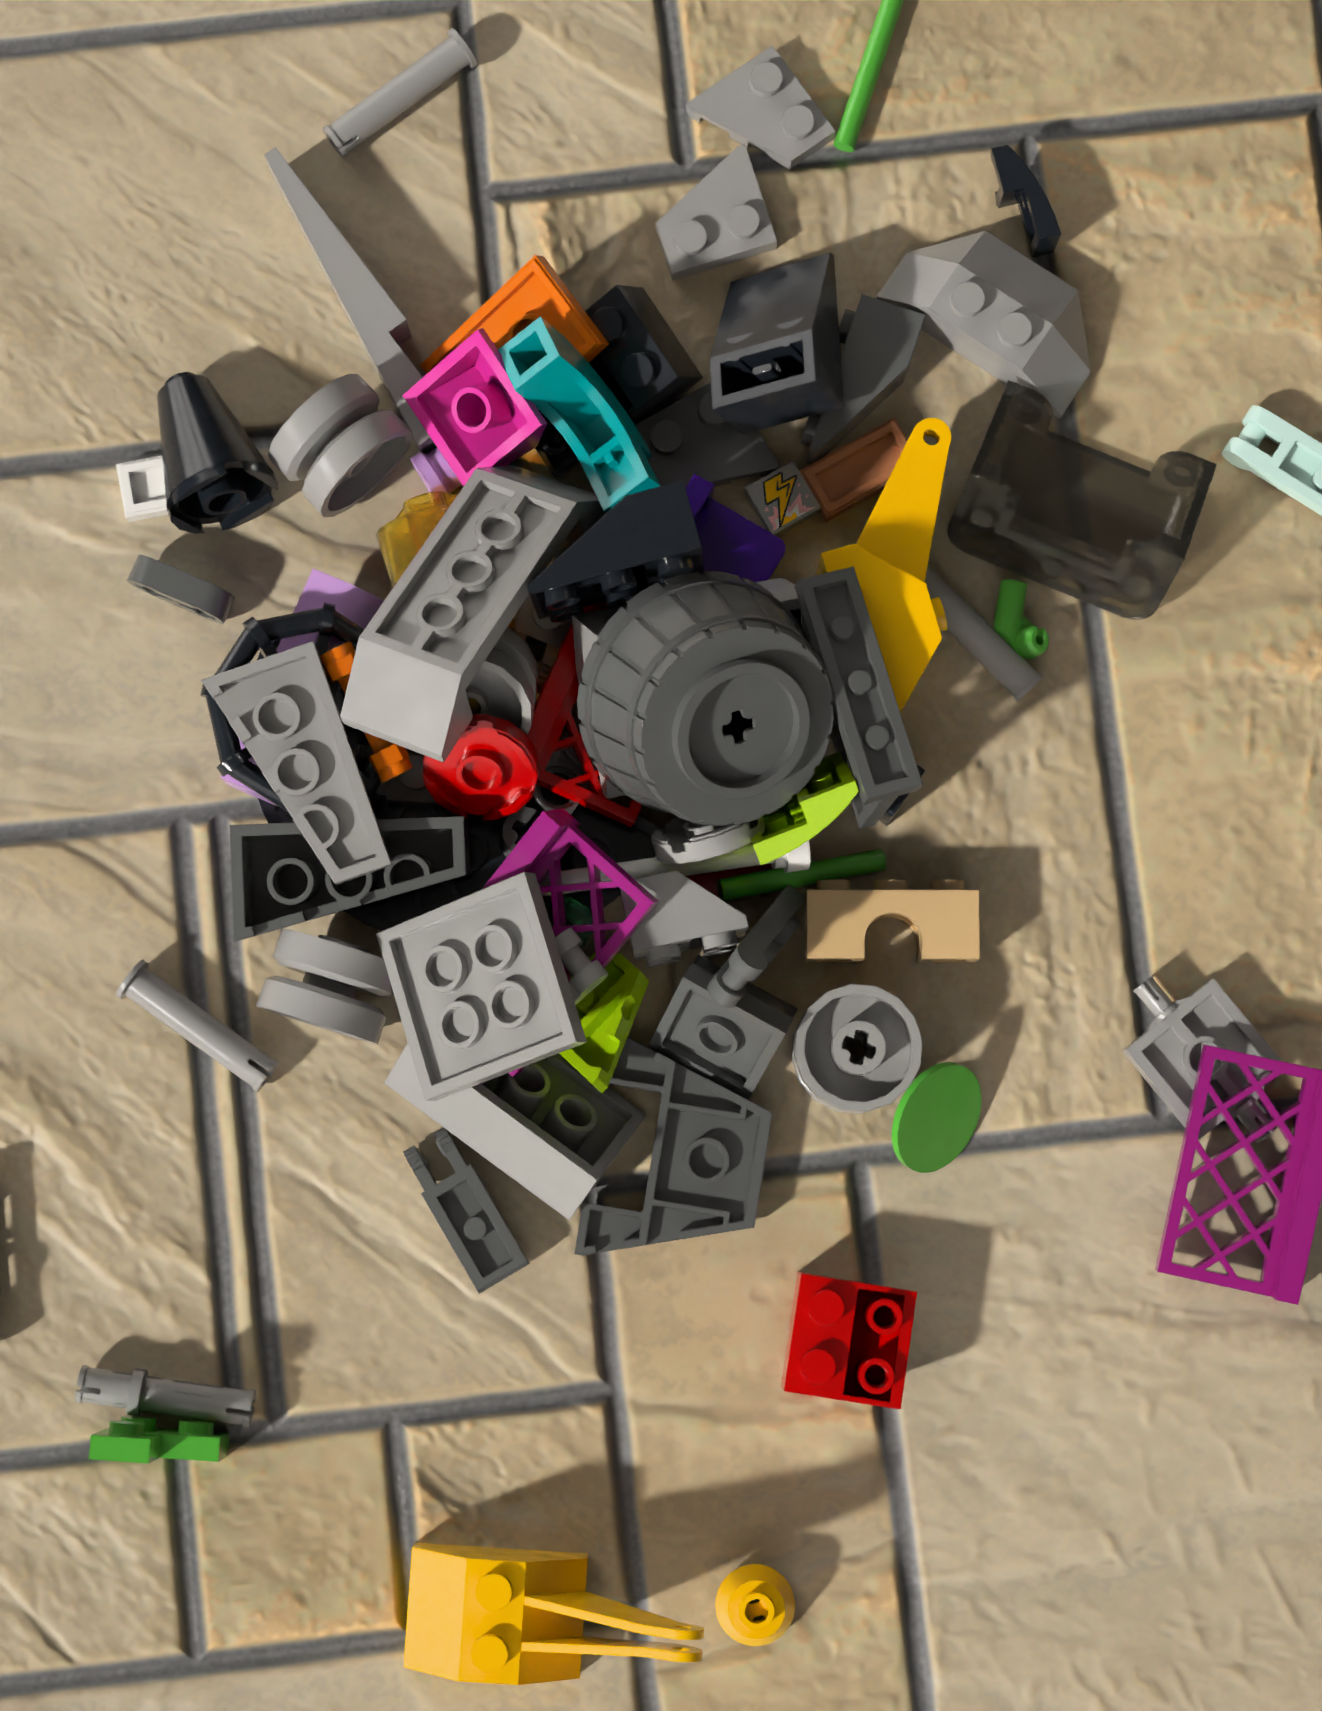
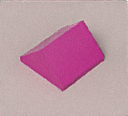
[402,328,547,487]

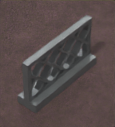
[795,566,923,829]

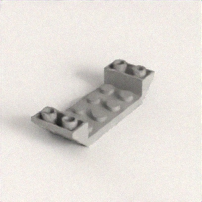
[340,465,606,763]

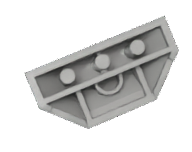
[876,231,1091,419]

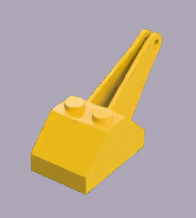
[816,418,952,714]
[404,1543,704,1685]

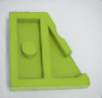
[559,941,649,1093]

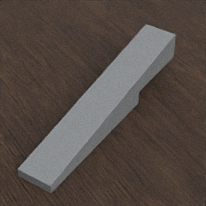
[264,147,437,454]

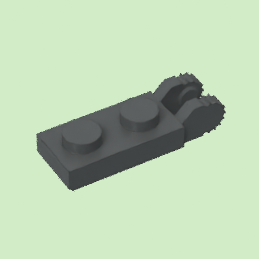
[403,1128,530,1294]

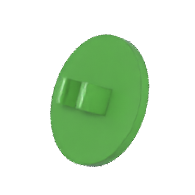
[892,1062,982,1173]

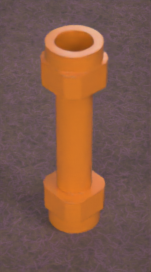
[320,641,414,783]

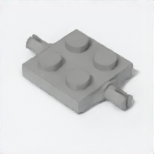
[1122,976,1281,1143]

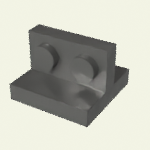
[648,954,798,1100]

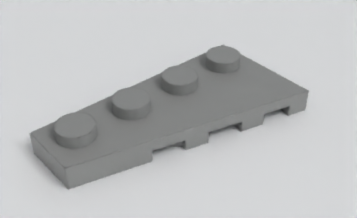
[201,641,393,885]

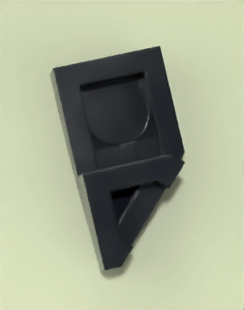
[991,145,1061,258]

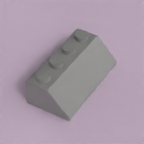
[384,1043,646,1220]

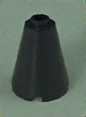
[157,372,278,534]

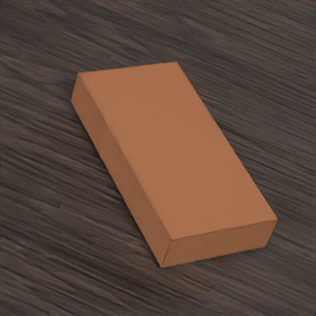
[799,417,908,523]

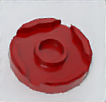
[422,714,539,820]

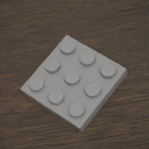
[376,872,587,1101]

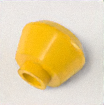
[715,1564,795,1646]

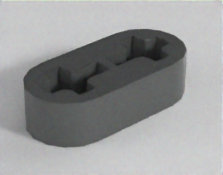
[127,555,236,624]

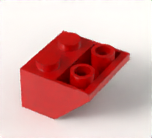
[781,1272,917,1410]

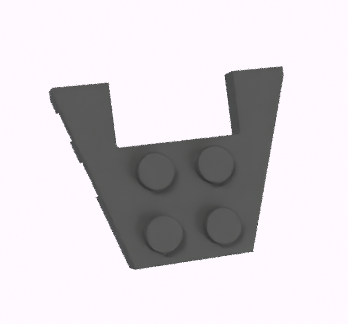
[574,1037,772,1256]

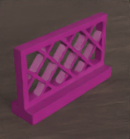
[481,808,659,1077]
[1155,1044,1322,1305]

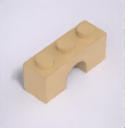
[804,879,980,963]

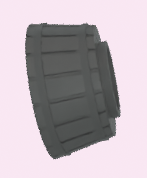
[577,571,833,826]

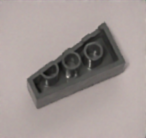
[229,816,471,942]

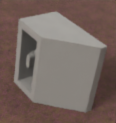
[620,871,748,968]

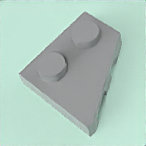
[686,45,836,169]
[656,145,777,281]

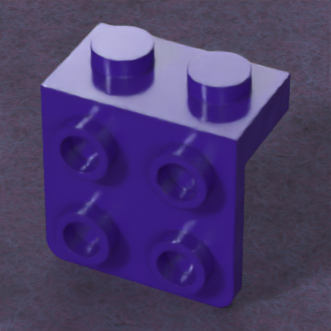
[685,473,786,582]

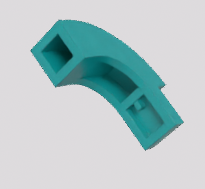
[498,316,660,513]

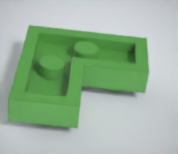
[89,1416,229,1463]

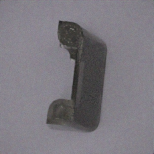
[947,380,1217,620]

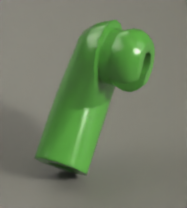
[993,579,1049,659]

